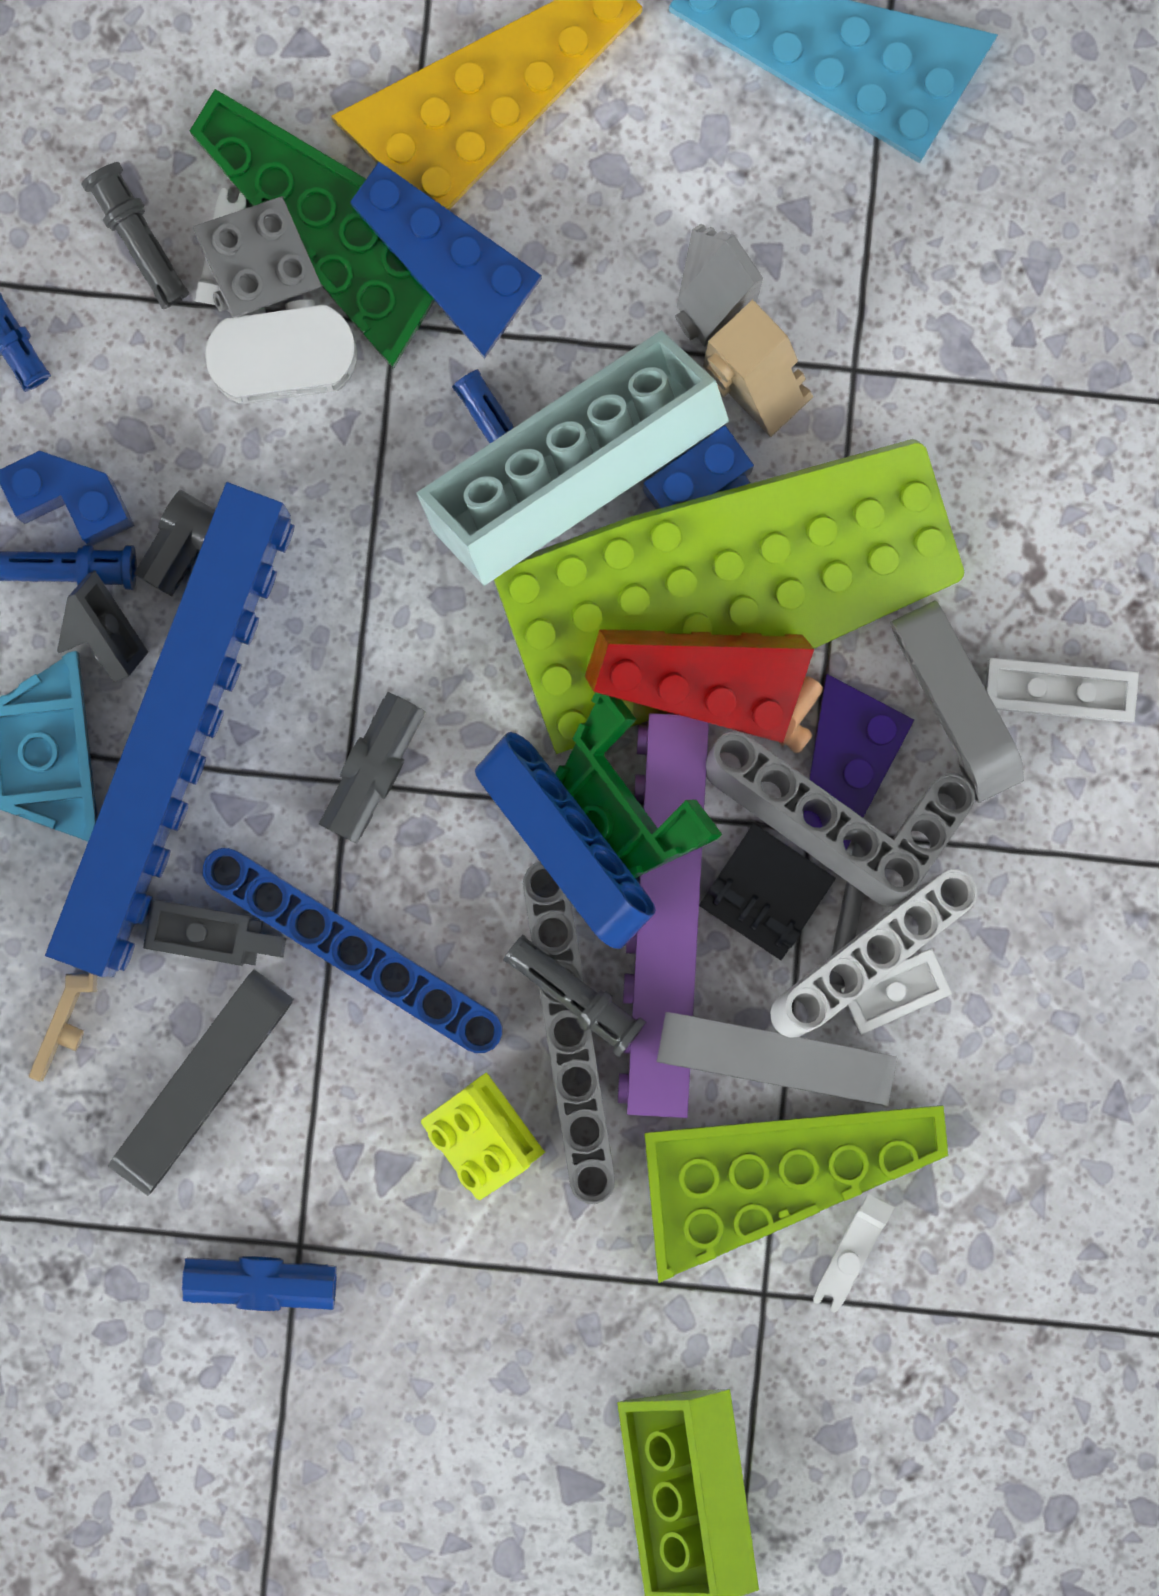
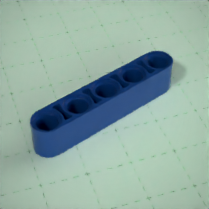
[475,732,656,949]

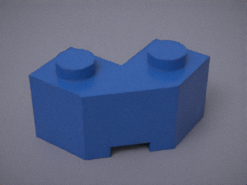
[0,450,135,546]

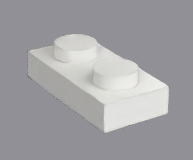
[840,949,952,1035]

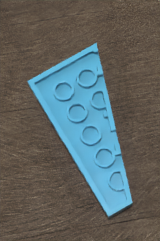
[669,0,998,163]

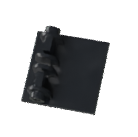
[699,823,836,961]

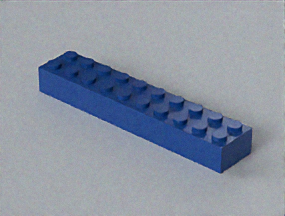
[45,482,295,977]

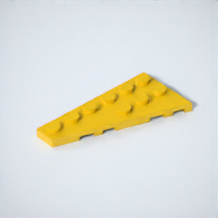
[331,0,643,210]

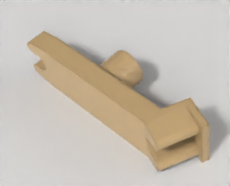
[29,973,97,1082]

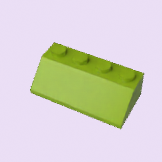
[617,1389,759,1596]

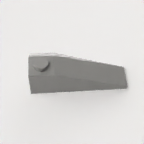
[675,224,763,347]

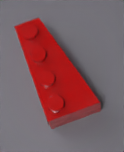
[585,629,814,743]

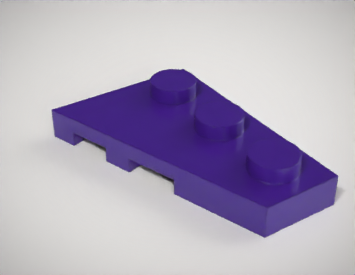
[803,674,914,850]

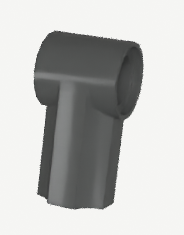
[134,490,215,597]

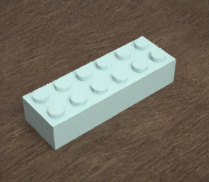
[416,330,729,586]

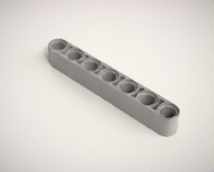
[523,862,615,1204]

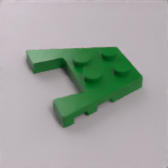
[555,692,722,878]

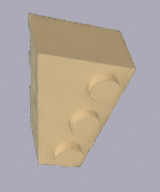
[703,299,813,437]

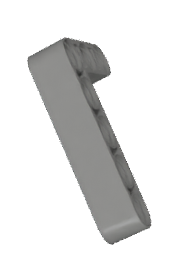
[706,731,975,906]

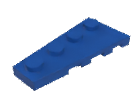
[350,162,542,359]

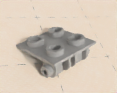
[193,196,322,318]

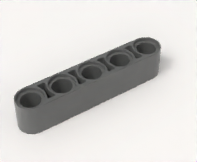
[108,969,294,1196]

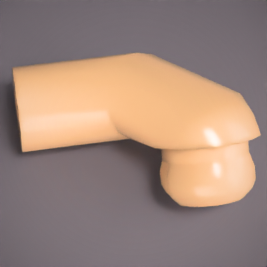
[779,676,824,753]

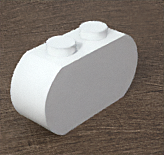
[205,300,357,405]

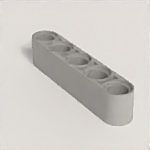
[657,1012,897,1106]

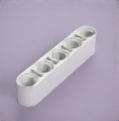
[770,869,978,1038]

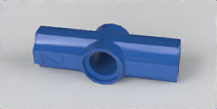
[182,1256,337,1311]

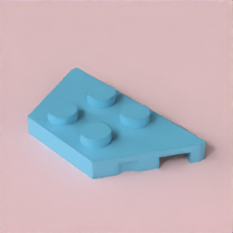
[0,651,97,841]

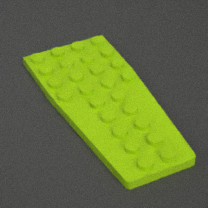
[494,439,964,754]

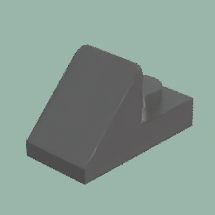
[57,571,148,682]

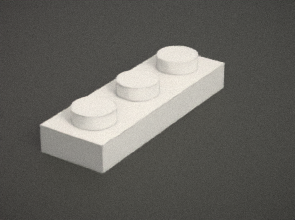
[985,658,1139,723]

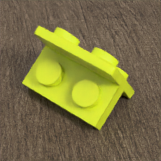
[421,1072,546,1200]

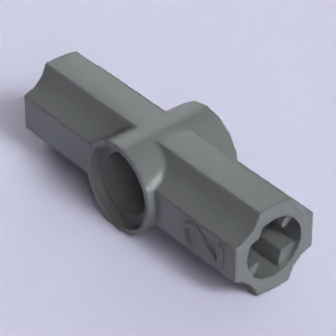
[319,692,426,844]

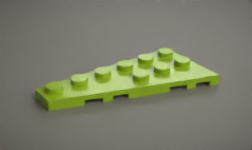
[644,1105,949,1283]

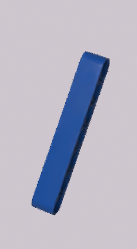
[203,848,503,1053]

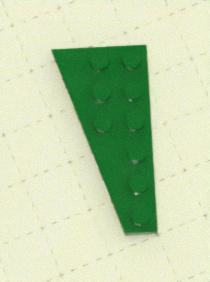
[189,89,435,369]

